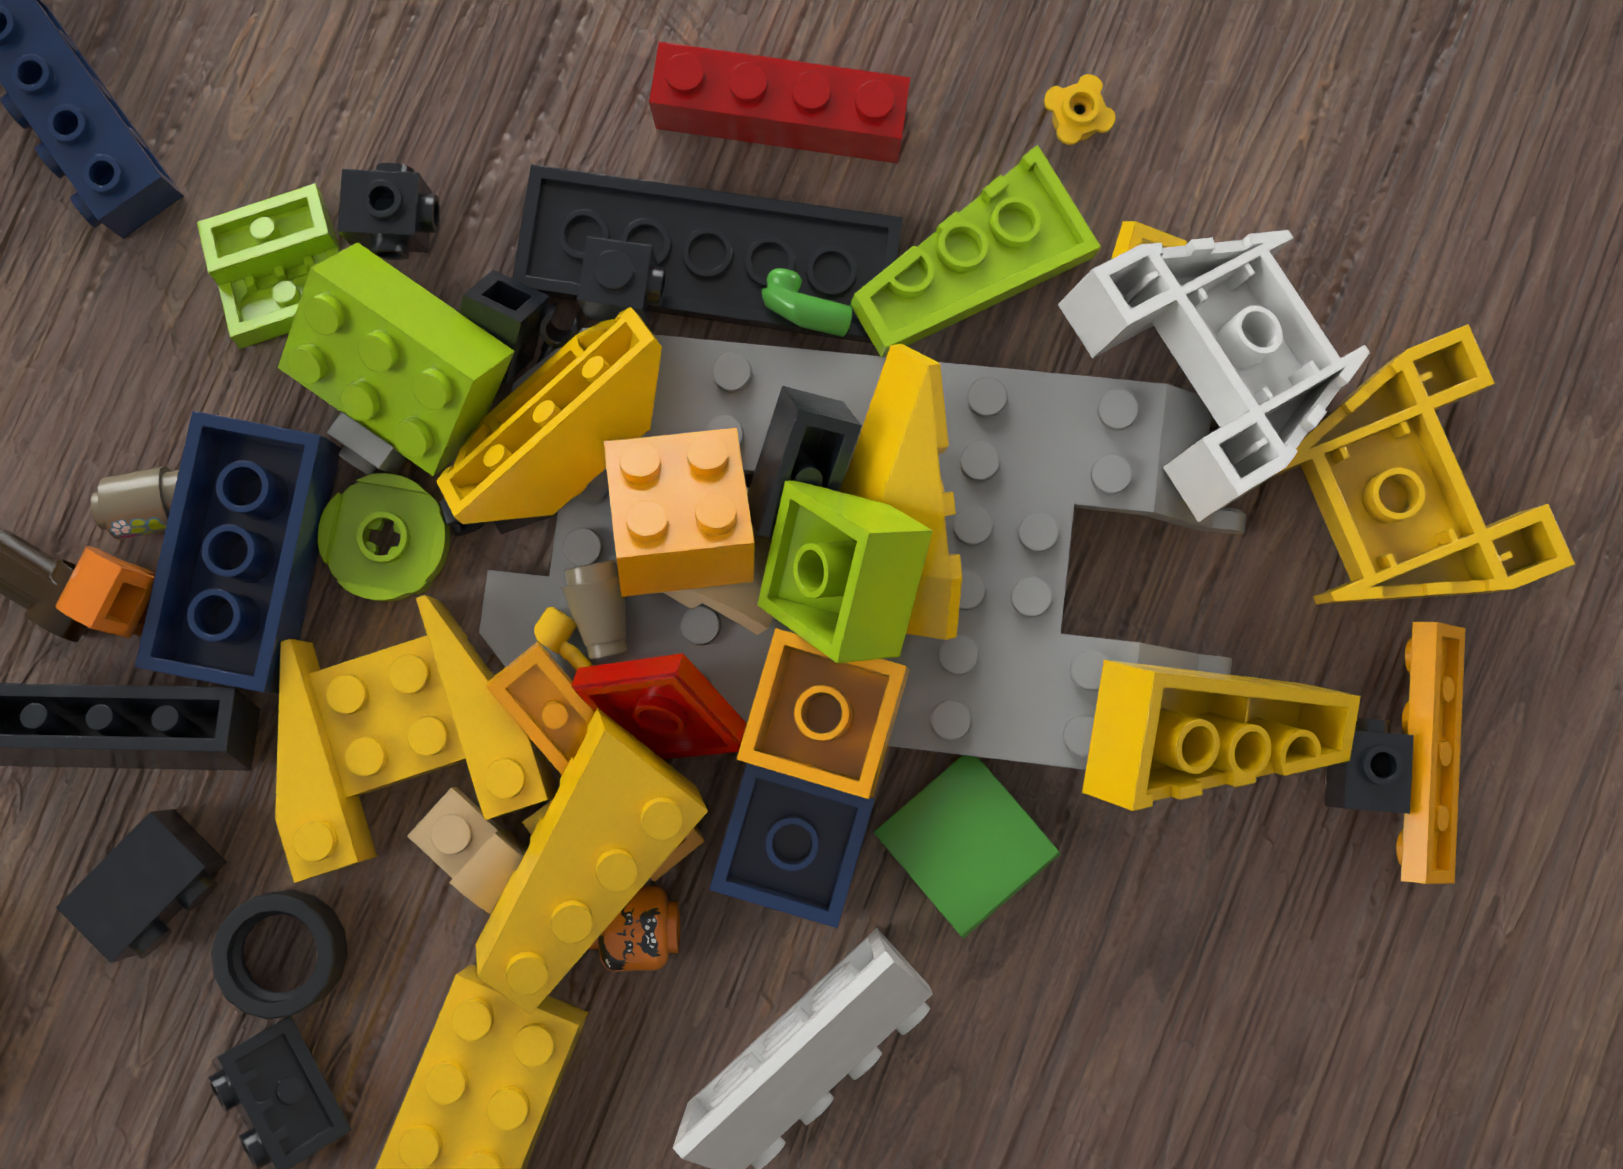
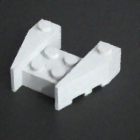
[1058,230,1370,522]

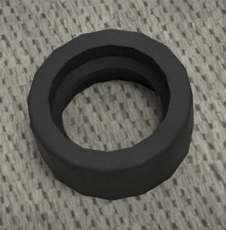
[211,889,348,1020]

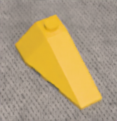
[840,344,962,640]

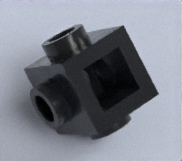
[338,163,440,260]

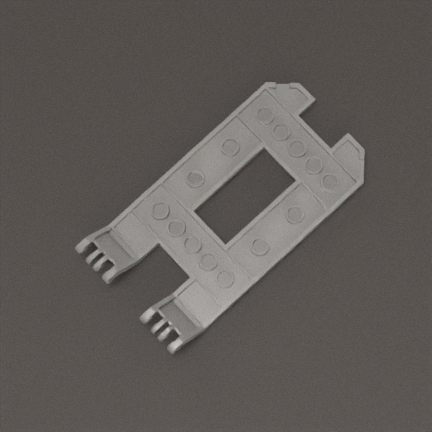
[479,328,1247,770]

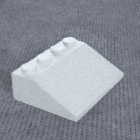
[673,928,933,1169]

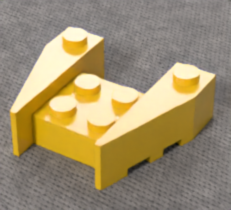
[1269,324,1575,605]
[275,595,557,883]

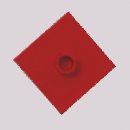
[571,653,747,759]

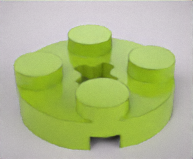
[318,473,450,602]

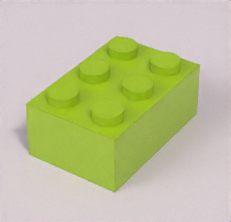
[278,242,515,476]

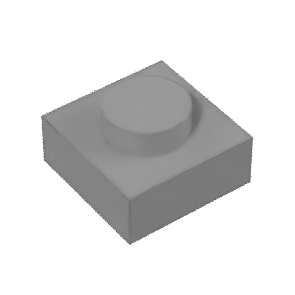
[327,412,407,475]

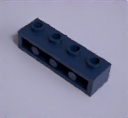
[0,0,184,238]

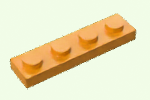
[1396,622,1466,884]
[486,641,704,882]

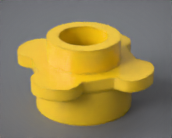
[1044,74,1115,145]

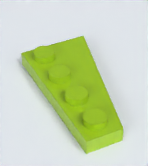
[850,145,1101,358]

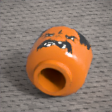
[588,886,681,972]

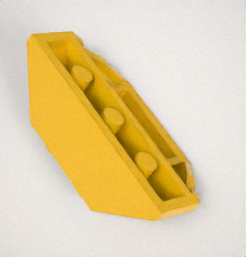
[436,307,662,524]

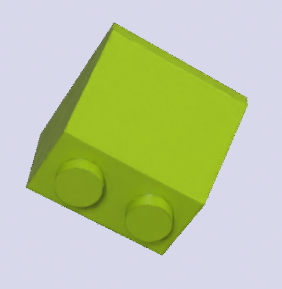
[757,481,933,663]

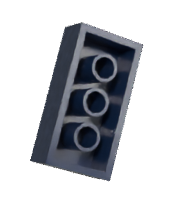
[135,411,341,694]

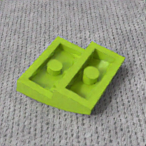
[197,183,341,349]

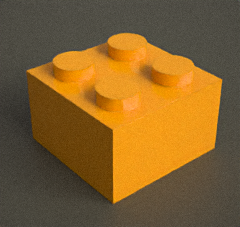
[604,428,754,597]
[736,628,910,799]

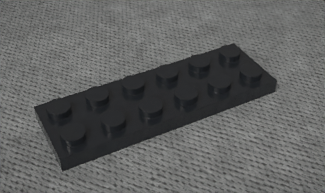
[512,164,903,344]

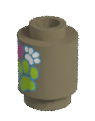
[91,466,179,540]

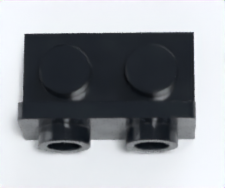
[208,1017,352,1169]

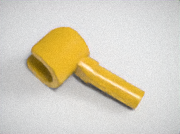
[534,607,594,671]

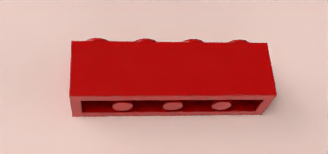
[649,41,911,164]

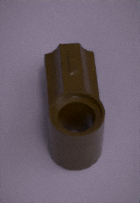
[0,528,88,642]

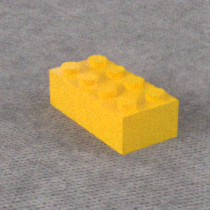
[375,964,589,1169]

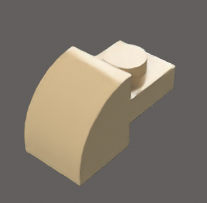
[407,787,528,914]

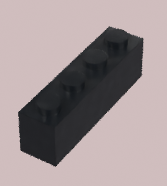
[0,683,260,771]

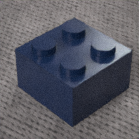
[709,763,875,928]

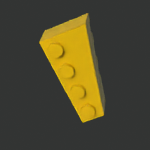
[1082,660,1361,811]

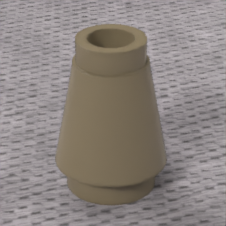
[561,559,628,659]

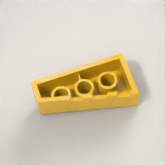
[475,707,708,1015]

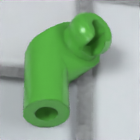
[762,268,852,337]

